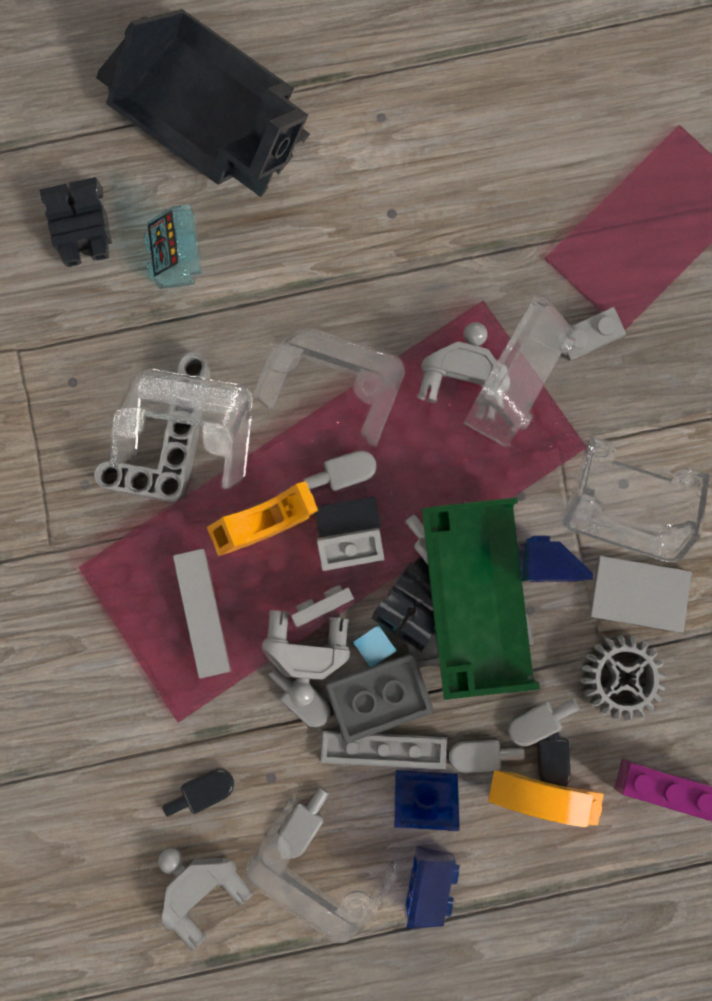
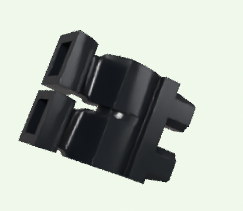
[39,177,112,267]
[371,556,435,652]

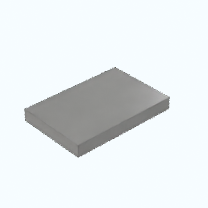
[589,556,692,633]

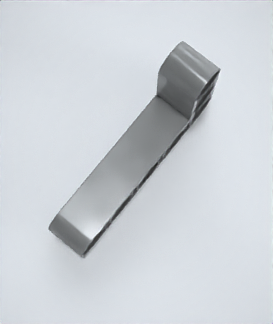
[94,353,210,503]

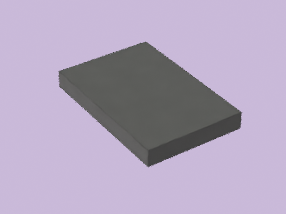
[325,652,435,744]

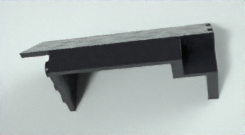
[96,9,310,197]

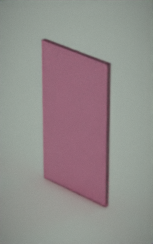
[545,125,712,330]

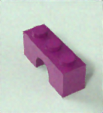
[614,759,712,821]

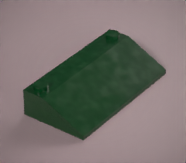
[422,497,540,700]

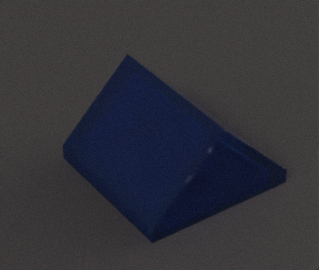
[393,770,460,831]

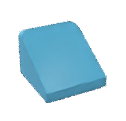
[353,625,396,667]

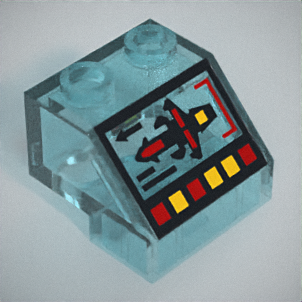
[144,204,202,289]

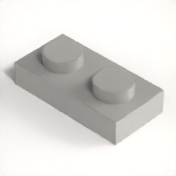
[557,307,626,361]
[317,527,384,571]
[291,585,354,627]

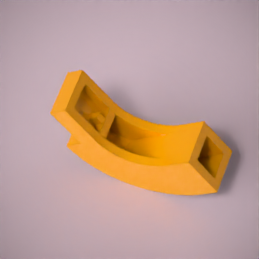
[207,481,318,556]
[488,770,604,827]

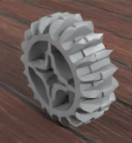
[580,635,668,721]

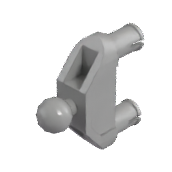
[417,322,509,418]
[262,610,350,707]
[158,848,254,952]

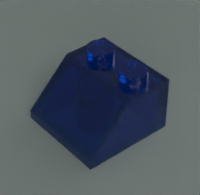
[518,535,593,582]
[404,846,460,929]

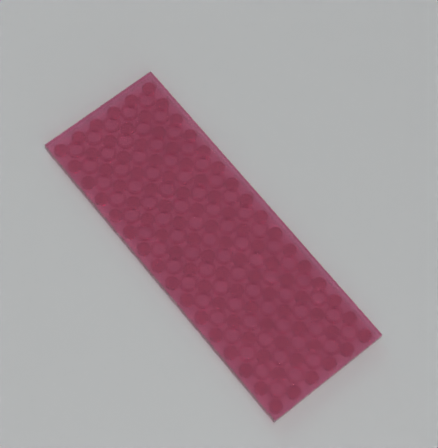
[78,300,587,723]

